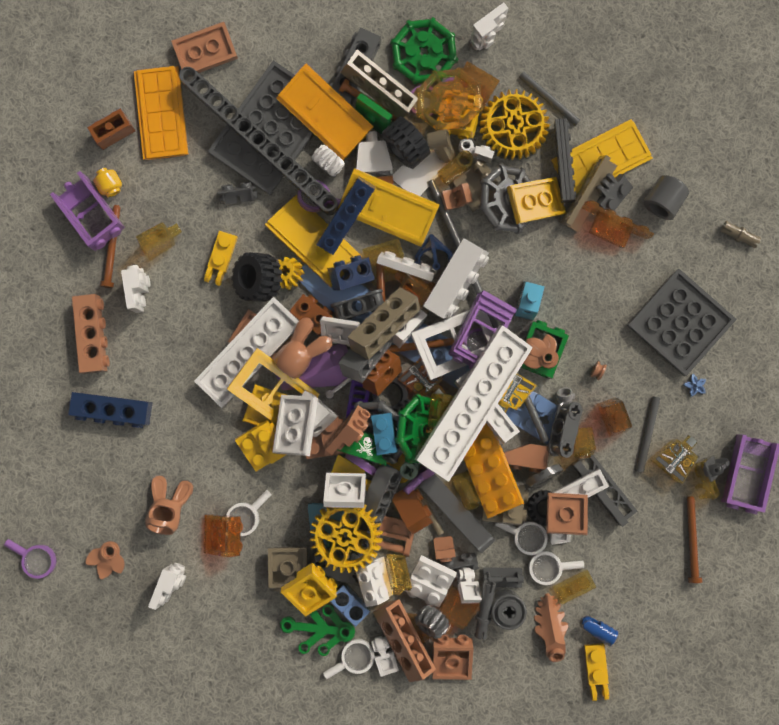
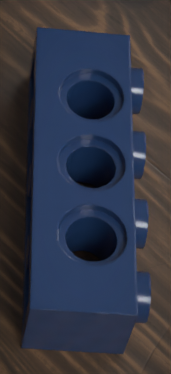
[317,176,375,255]
[68,392,153,428]

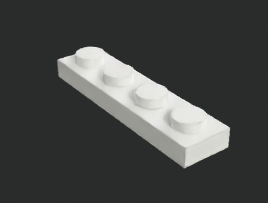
[455,370,520,444]

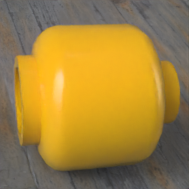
[93,168,122,198]

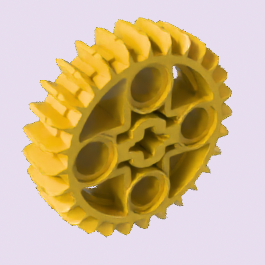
[479,89,550,160]
[310,504,383,573]

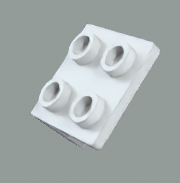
[320,316,362,346]

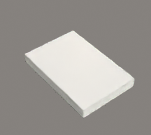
[272,395,318,456]

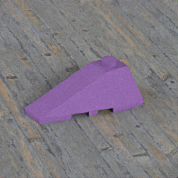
[276,343,352,390]

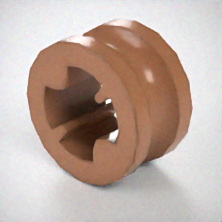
[590,361,607,380]

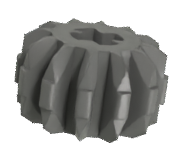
[415,605,449,639]

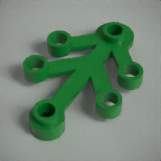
[280,604,355,656]

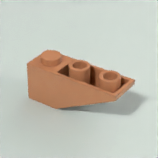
[504,444,549,473]

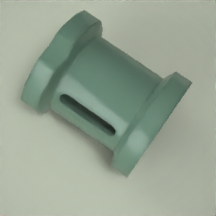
[400,461,421,479]

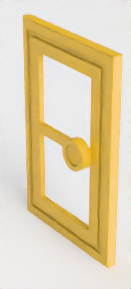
[227,348,320,424]

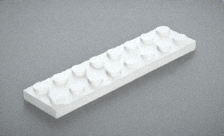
[414,325,533,482]

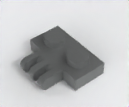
[596,173,633,216]

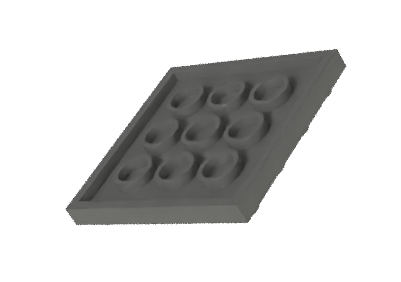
[627,269,737,377]

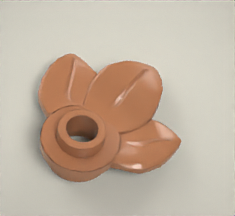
[524,334,559,369]
[86,541,125,579]

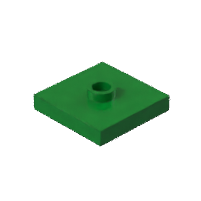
[355,93,392,134]

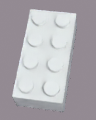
[424,238,489,319]

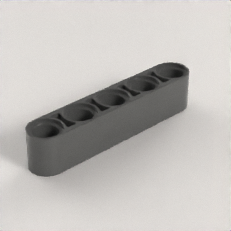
[346,463,402,557]
[419,474,496,553]

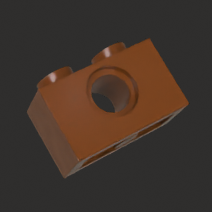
[362,350,402,396]

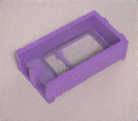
[721,434,779,515]

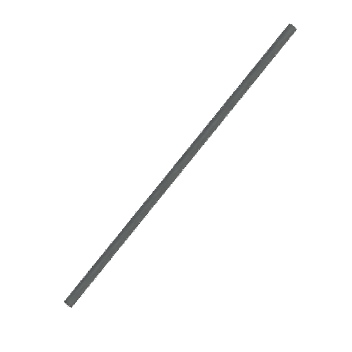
[427,179,549,443]

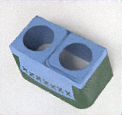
[330,583,370,627]

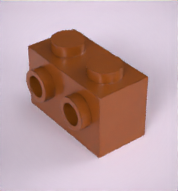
[87,108,135,150]
[289,294,334,337]
[392,489,433,534]

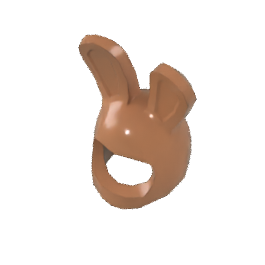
[274,317,332,379]
[145,476,193,535]

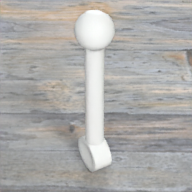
[326,378,352,398]

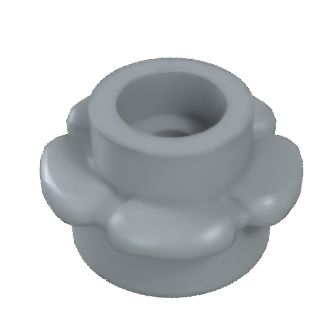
[556,387,575,404]

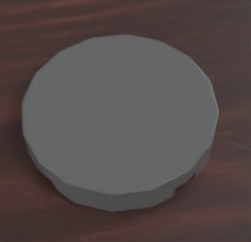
[526,464,563,488]

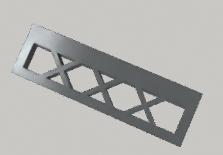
[571,450,638,527]

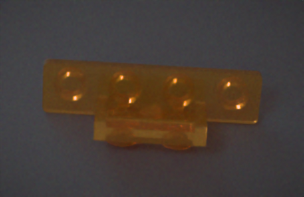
[582,200,654,248]

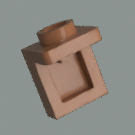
[441,183,473,210]
[433,536,456,562]

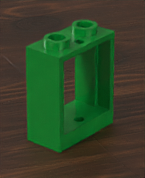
[520,320,569,379]

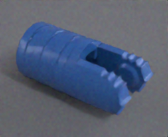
[582,616,618,646]

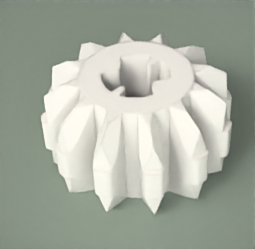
[312,145,344,177]

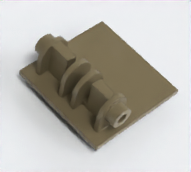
[452,160,498,212]

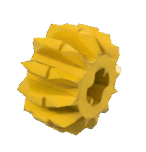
[278,257,305,290]

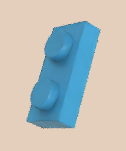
[371,412,398,455]

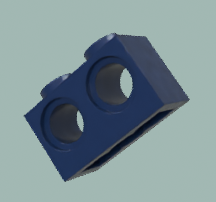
[327,255,375,290]

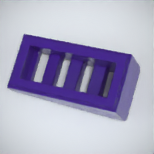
[346,380,369,418]

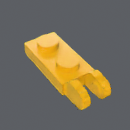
[204,231,238,286]
[584,643,609,701]

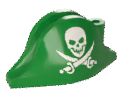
[337,431,387,465]

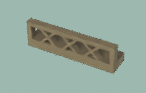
[560,155,617,232]

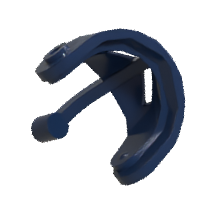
[414,234,453,270]

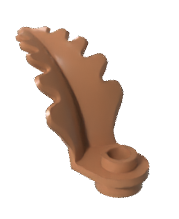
[534,593,569,662]

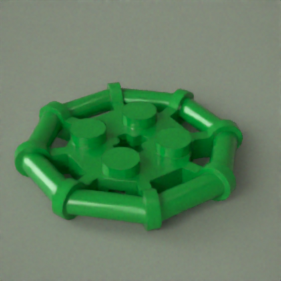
[390,17,458,85]
[394,394,444,464]

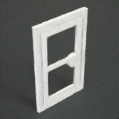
[411,310,494,380]

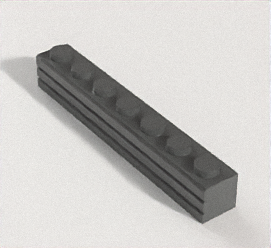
[554,118,576,203]

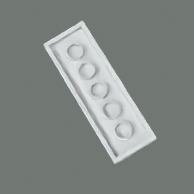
[194,297,299,408]

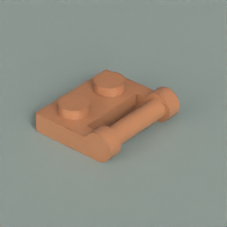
[377,515,414,557]

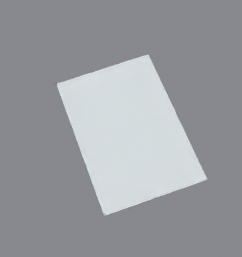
[393,141,453,196]

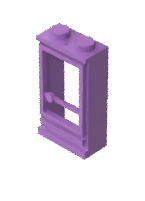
[50,171,125,251]
[448,290,517,370]

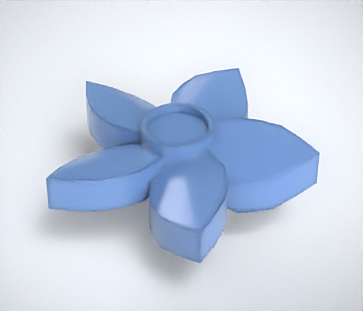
[683,374,706,397]

